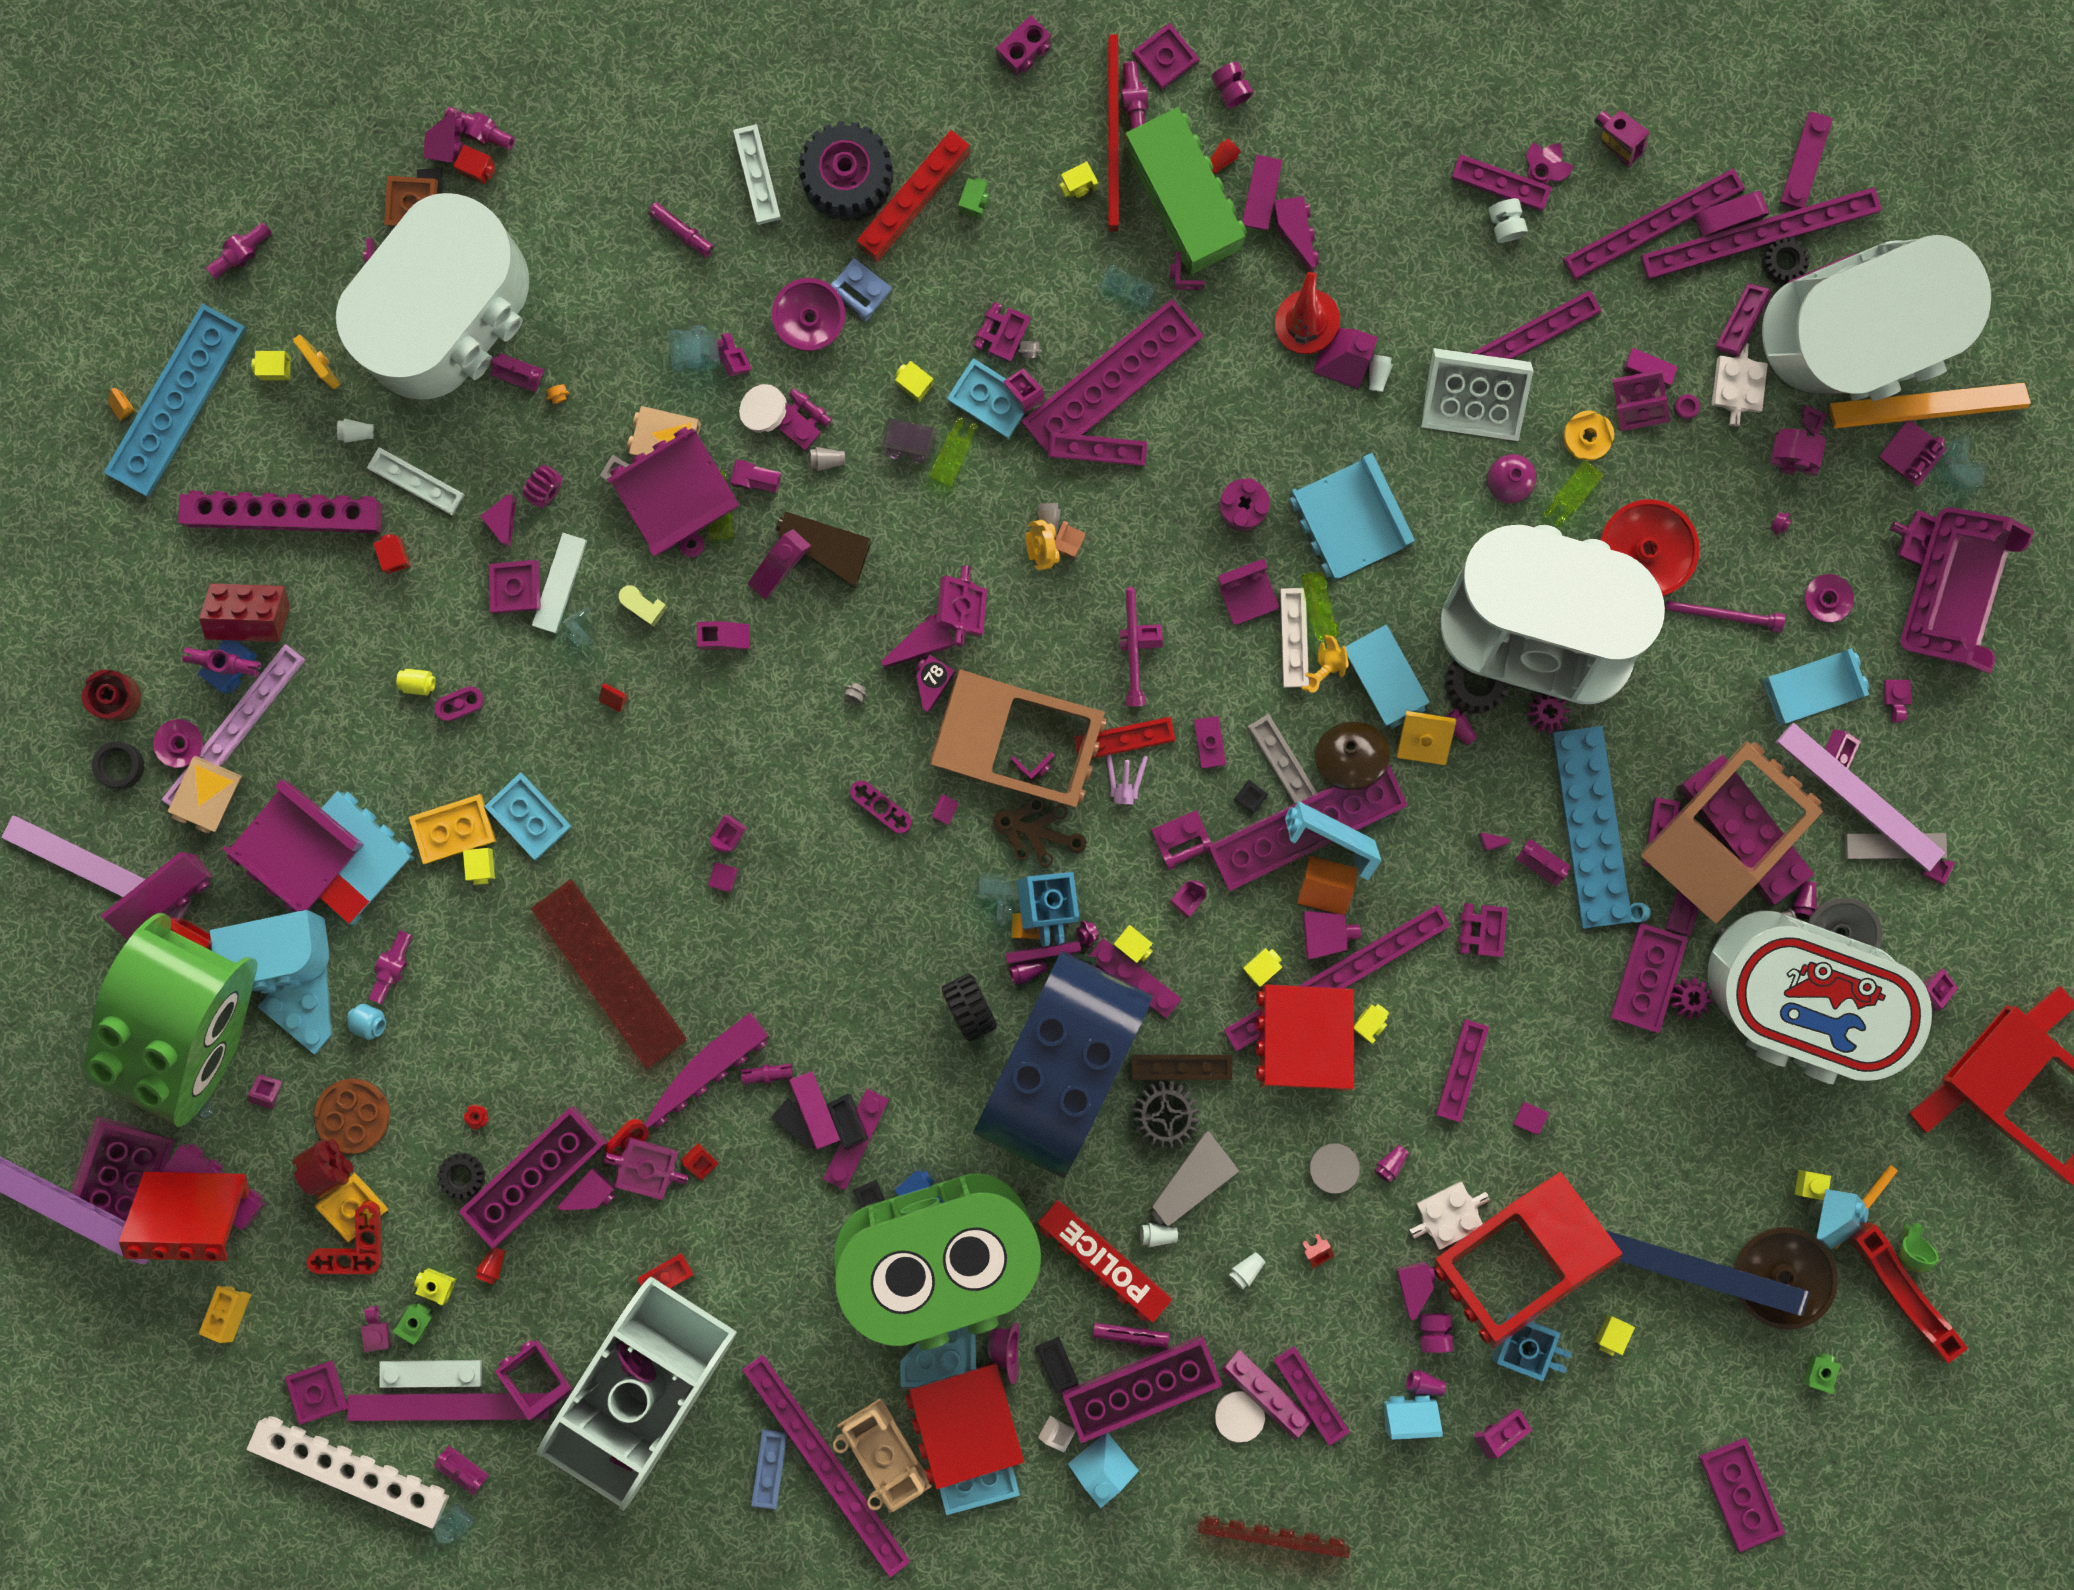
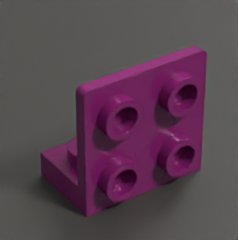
[1216,559,1279,625]

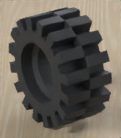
[1762,237,1810,285]
[437,1153,485,1199]

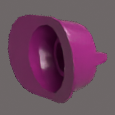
[988,1322,1020,1384]

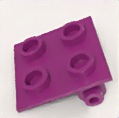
[1879,420,1948,487]

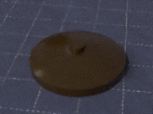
[1734,1227,1838,1330]

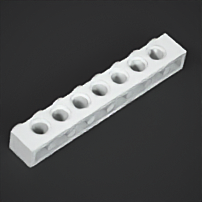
[246,1416,449,1529]

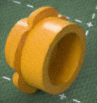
[546,384,569,404]

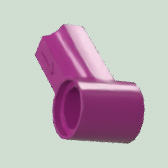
[729,460,781,494]

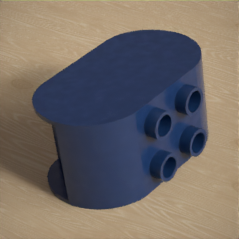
[972,951,1153,1179]

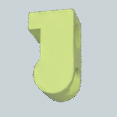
[619,586,668,627]

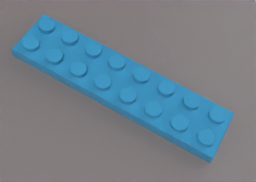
[104,303,247,497]
[1552,726,1632,929]

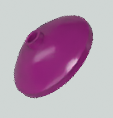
[772,278,845,351]

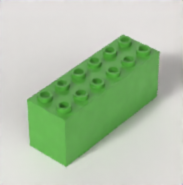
[1124,107,1247,275]

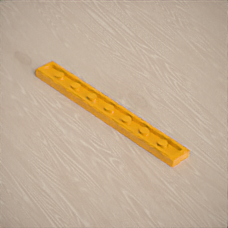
[1829,383,2031,428]

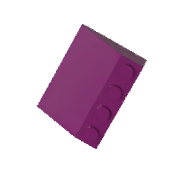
[70,1116,175,1222]

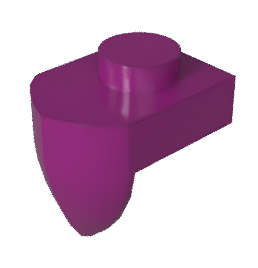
[710,814,747,852]
[1169,880,1207,919]

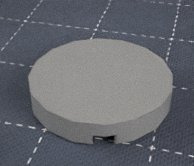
[1310,1143,1360,1193]

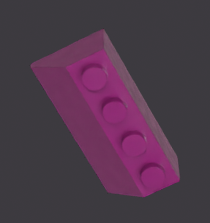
[100,852,214,940]

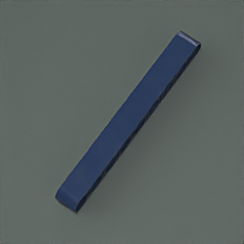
[1606,1230,1810,1316]

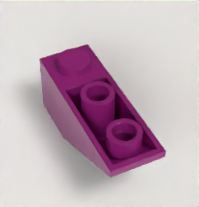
[1273,196,1319,273]

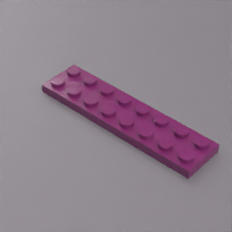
[1021,299,1203,460]
[1208,765,1408,891]

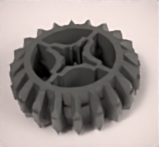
[1133,1081,1200,1149]

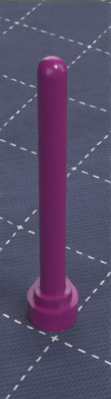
[1125,587,1146,706]
[1664,601,1785,633]

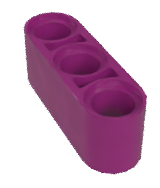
[1694,190,1769,237]

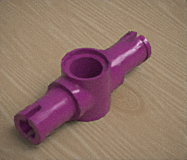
[1121,61,1148,129]
[444,106,515,150]
[206,222,272,280]
[182,647,261,677]
[368,930,413,1004]

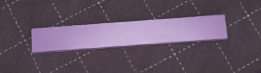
[162,644,306,806]
[1776,723,1946,872]
[1,815,191,919]

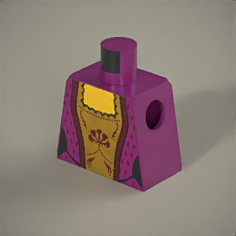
[1594,111,1650,168]

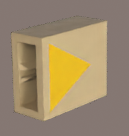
[627,406,701,458]
[168,756,242,833]

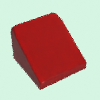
[599,683,628,712]
[681,1142,719,1181]

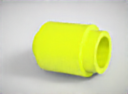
[396,669,436,696]

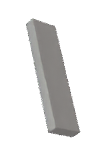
[1247,714,1317,804]
[1845,833,1947,859]

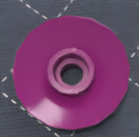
[1804,574,1854,623]
[153,719,203,768]
[616,1341,656,1383]

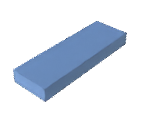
[751,1429,788,1510]

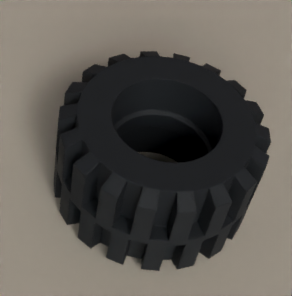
[1443,660,1510,715]
[942,973,997,1042]

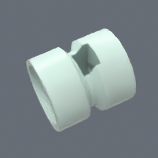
[1488,199,1528,243]

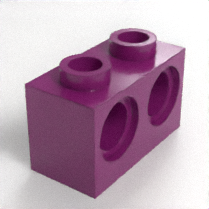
[996,15,1051,76]

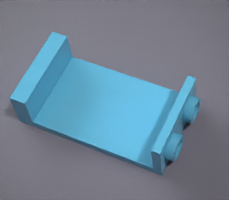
[1346,624,1430,729]
[1762,648,1869,726]
[1285,801,1382,880]

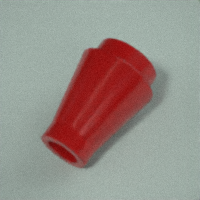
[1210,138,1241,175]
[475,1247,506,1285]

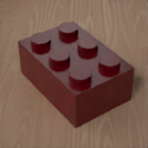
[199,583,290,642]

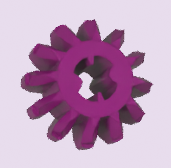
[522,465,563,508]
[1526,693,1570,734]
[1670,978,1713,1020]

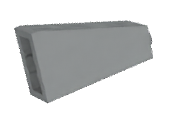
[1151,1130,1239,1226]

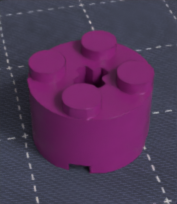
[1770,429,1826,476]
[1219,478,1270,532]

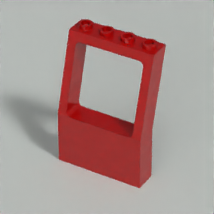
[1941,1005,2074,1186]
[1434,1172,1623,1349]

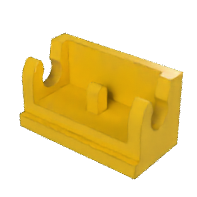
[199,1286,251,1343]

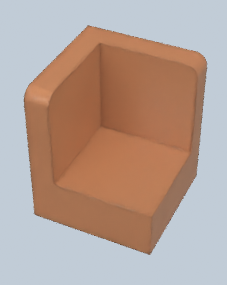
[1055,521,1085,560]

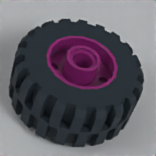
[798,121,893,222]

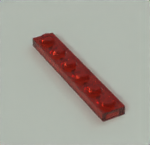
[1197,1515,1350,1558]

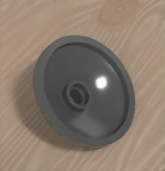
[1807,897,1882,949]

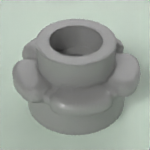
[1018,341,1042,358]
[844,683,867,705]

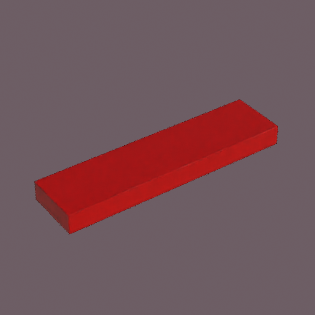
[1074,717,1176,759]

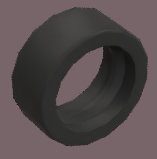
[92,742,144,789]

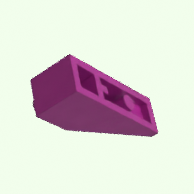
[747,529,811,600]
[881,614,954,669]

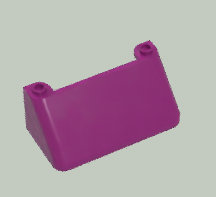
[1901,507,2034,674]

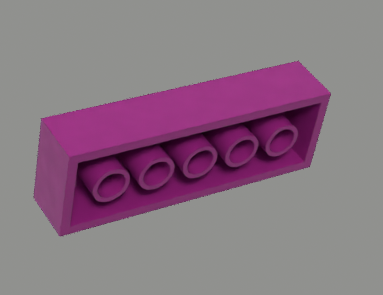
[1677,755,1814,905]
[459,1106,608,1249]
[1062,1334,1223,1443]

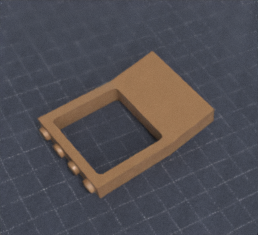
[929,669,1106,808]
[1641,740,1823,924]

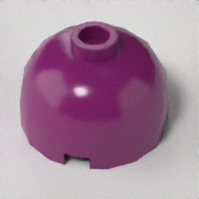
[1487,454,1537,504]

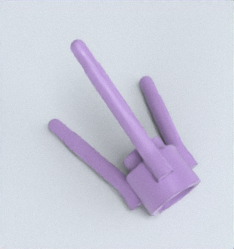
[1106,755,1148,805]

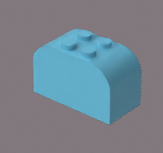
[210,910,329,993]

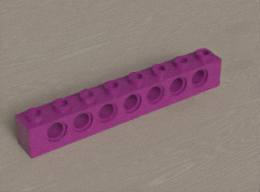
[178,490,382,534]

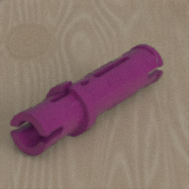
[648,202,715,258]
[1093,1322,1170,1349]

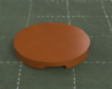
[314,1078,390,1154]

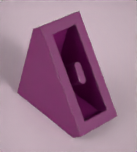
[1003,368,1044,413]
[481,494,517,547]
[1923,968,1958,1011]

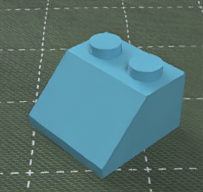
[1817,1189,1869,1250]
[1383,1394,1443,1440]

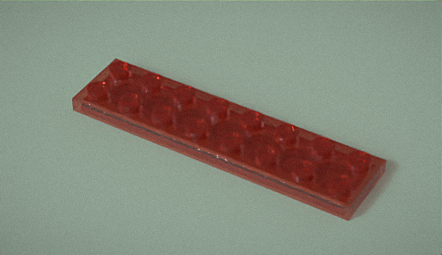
[531,879,688,1069]

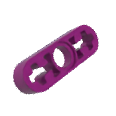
[850,780,912,834]

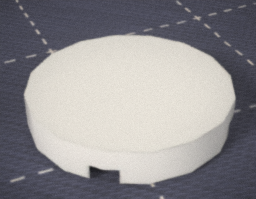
[739,384,787,433]
[1215,1391,1265,1442]

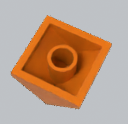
[1297,855,1357,915]

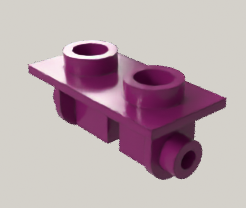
[490,353,545,393]
[1516,838,1571,887]
[434,1445,489,1496]

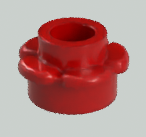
[464,1105,488,1129]

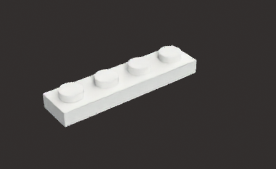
[1280,588,1309,688]

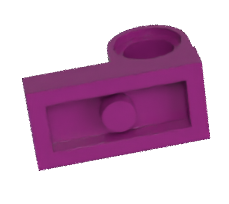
[1473,1409,1532,1459]

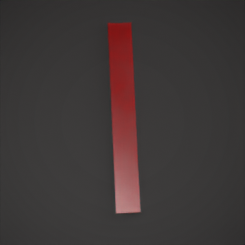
[1108,34,1119,232]
[1908,986,2074,1133]

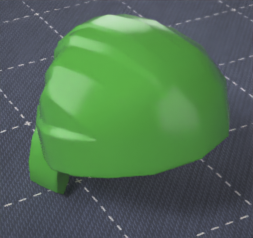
[1898,1223,1939,1273]

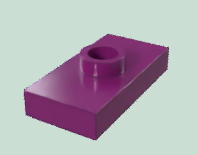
[1194,716,1226,769]

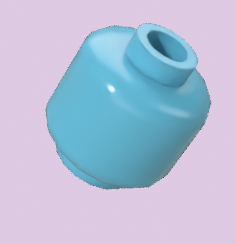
[347,1004,386,1040]

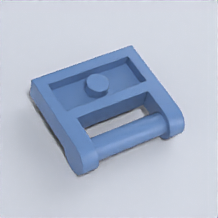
[831,258,892,322]

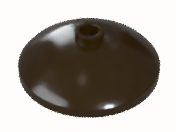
[1315,722,1390,790]

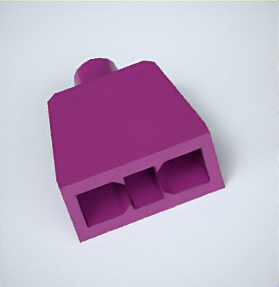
[1302,911,1361,959]

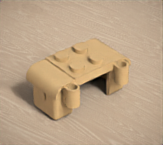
[833,1398,933,1513]

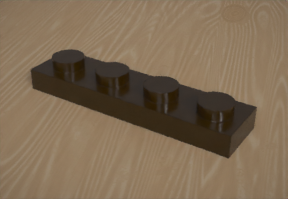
[1132,1054,1232,1080]

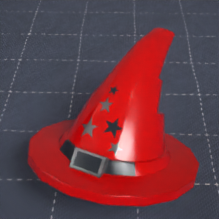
[1275,272,1341,354]

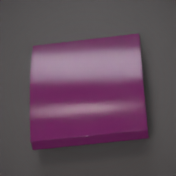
[1612,369,1671,431]

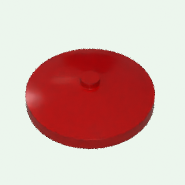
[1600,499,1700,596]

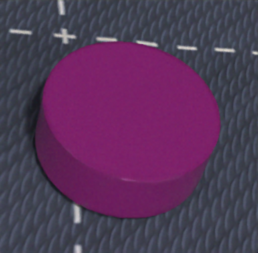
[1674,394,1700,420]

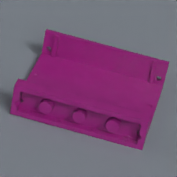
[607,427,740,556]
[223,779,363,913]

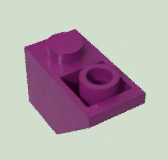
[423,110,465,162]
[697,621,750,650]

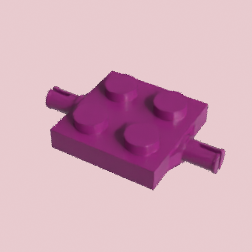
[1890,510,1936,567]
[936,565,987,647]
[603,1137,688,1200]

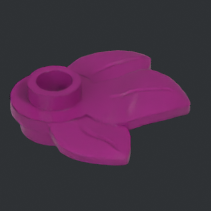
[1526,142,1573,184]

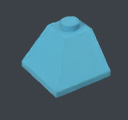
[1068,1433,1139,1508]

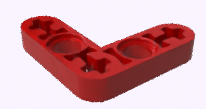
[307,1201,382,1274]

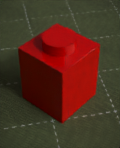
[453,145,495,185]
[373,534,411,574]

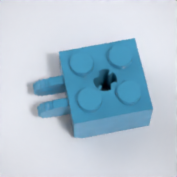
[1017,872,1079,947]
[1492,1312,1572,1381]

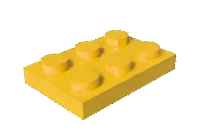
[409,794,496,865]

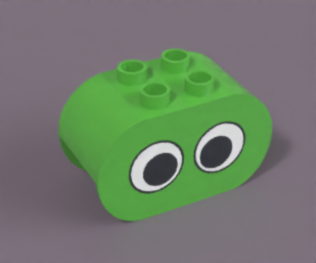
[83,913,257,1127]
[834,1173,1041,1350]

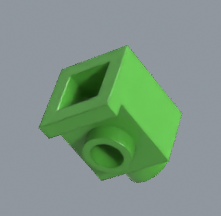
[958,178,990,220]
[393,1303,435,1345]
[1803,1352,1841,1394]

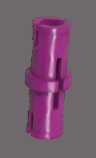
[741,1063,793,1085]

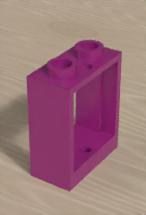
[495,1340,574,1422]

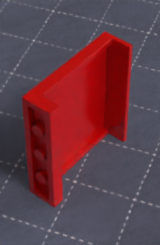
[1256,985,1354,1092]
[119,1171,250,1261]
[905,1362,1024,1489]

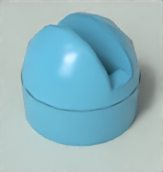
[1630,903,1651,923]

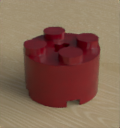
[81,669,141,722]
[292,1139,354,1199]

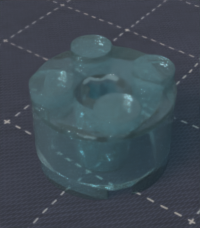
[668,325,720,372]

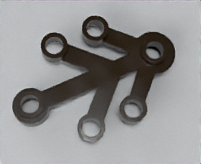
[993,798,1087,867]

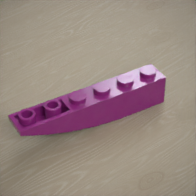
[644,1013,770,1129]

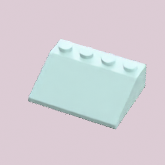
[1421,348,1533,441]

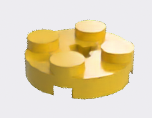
[1563,411,1614,461]
[1026,520,1060,570]

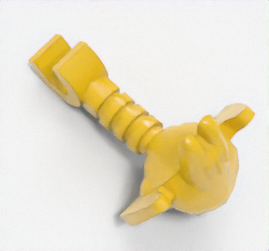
[1301,635,1349,693]

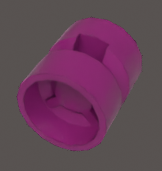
[1211,62,1254,109]
[1419,1313,1454,1353]

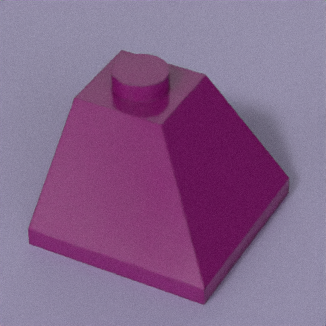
[1313,328,1378,389]

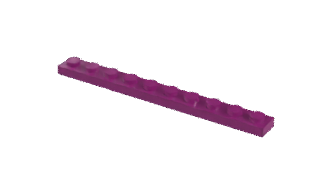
[1640,187,1882,280]
[1223,904,1451,1051]
[742,1354,910,1578]

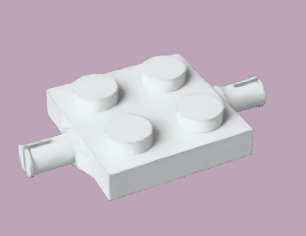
[1712,343,1768,427]
[1409,1181,1490,1250]

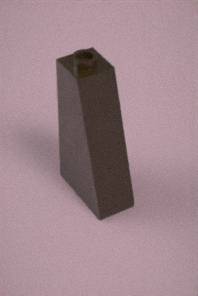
[776,512,871,588]

